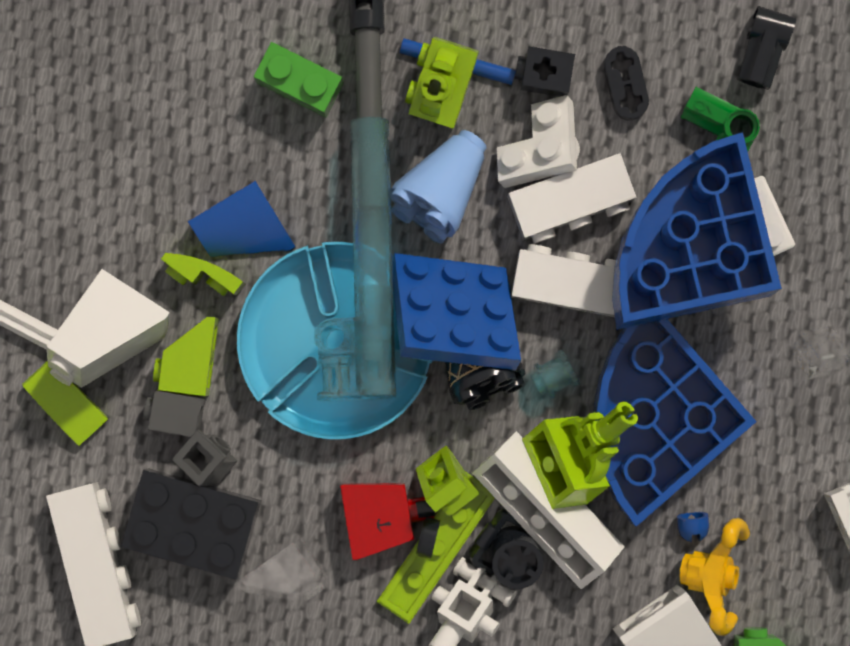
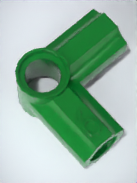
[680,87,760,151]

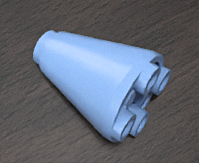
[389,130,487,243]

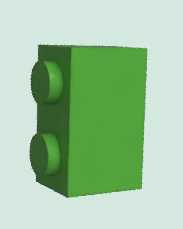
[253,42,344,118]

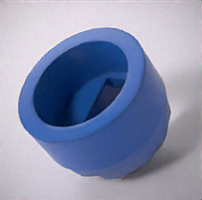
[677,512,709,542]

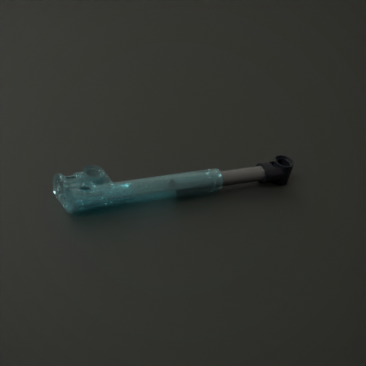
[314,0,396,401]

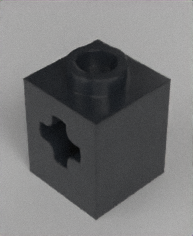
[515,46,575,97]

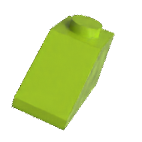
[153,317,219,396]

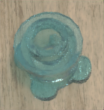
[530,350,580,399]

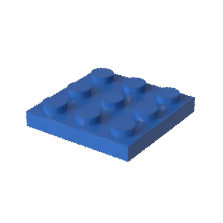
[390,253,521,370]

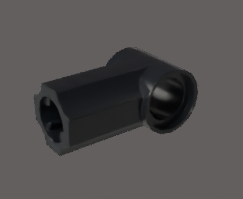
[737,6,796,90]

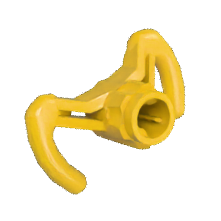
[680,518,750,636]

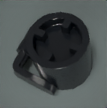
[469,509,544,589]

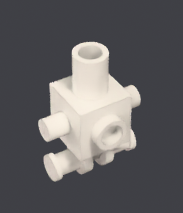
[428,557,517,646]

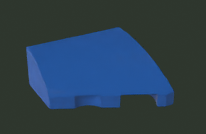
[188,181,296,257]

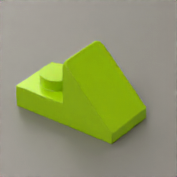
[416,445,479,516]

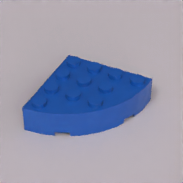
[612,132,782,330]
[593,319,757,527]

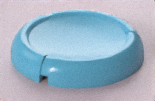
[237,242,432,439]

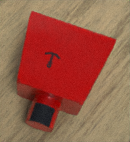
[340,483,435,560]

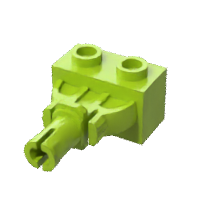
[405,37,479,129]
[522,402,638,509]

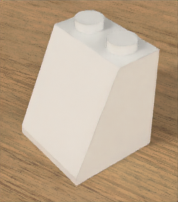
[46,269,170,388]
[612,585,721,646]

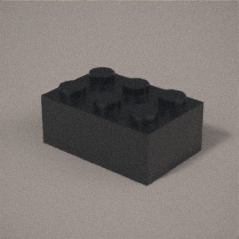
[121,468,262,580]

